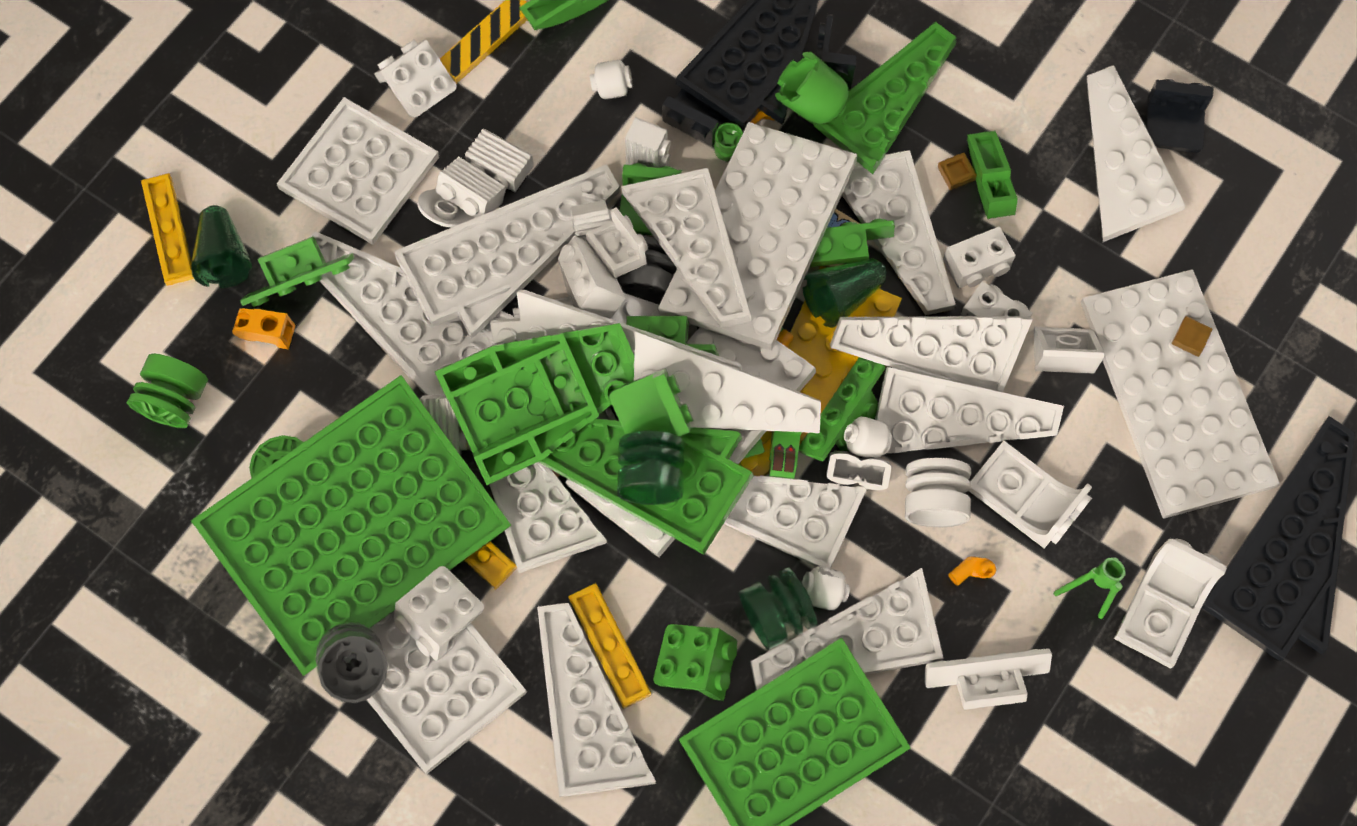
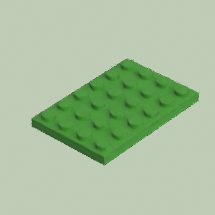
[678,638,911,826]

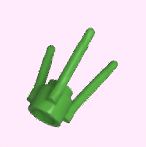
[1053,557,1125,619]

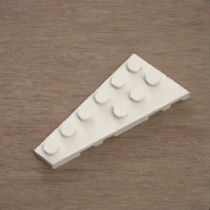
[1087,65,1185,242]
[842,150,956,315]
[621,168,751,328]
[830,316,1033,392]
[634,330,821,433]
[875,367,1064,453]
[490,462,607,573]
[724,475,867,569]
[751,568,943,691]
[537,603,656,797]

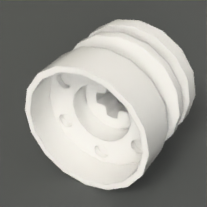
[905,458,971,527]

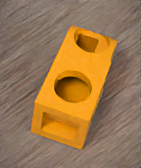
[232,308,296,350]

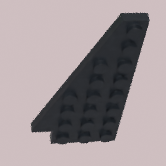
[676,0,819,129]
[1201,416,1355,662]

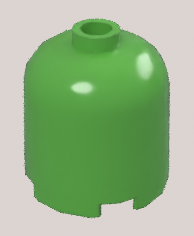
[775,52,849,124]

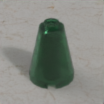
[191,205,252,288]
[802,258,887,328]

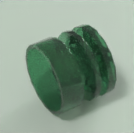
[617,431,685,505]
[739,567,817,650]

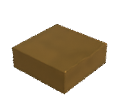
[937,152,977,190]
[1171,316,1213,357]

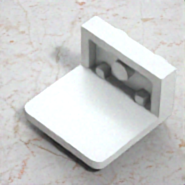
[374,40,456,117]
[393,566,484,661]

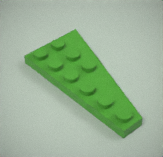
[814,22,956,174]

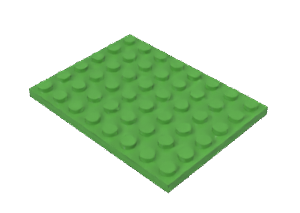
[191,375,511,676]

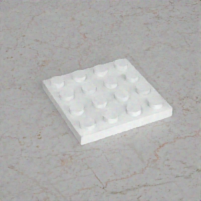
[277,97,439,245]

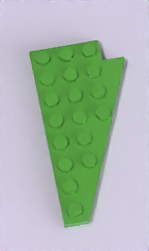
[539,419,753,555]

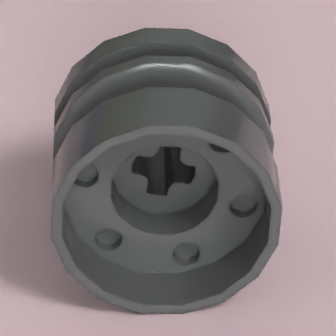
[617,236,677,305]
[316,622,388,703]

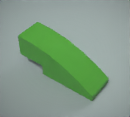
[519,0,608,30]
[967,131,1018,219]

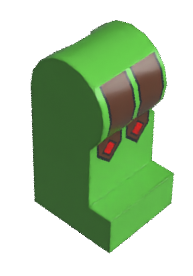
[769,431,802,479]

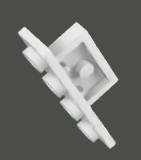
[925,649,1052,710]

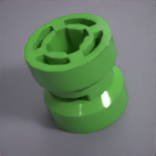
[714,123,743,162]

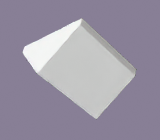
[1034,327,1104,373]

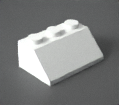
[558,236,625,319]

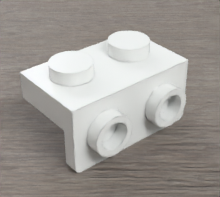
[586,207,648,278]

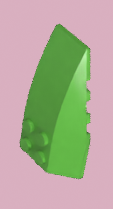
[434,323,635,485]

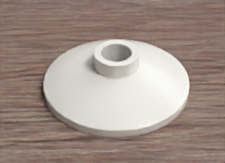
[417,189,474,228]

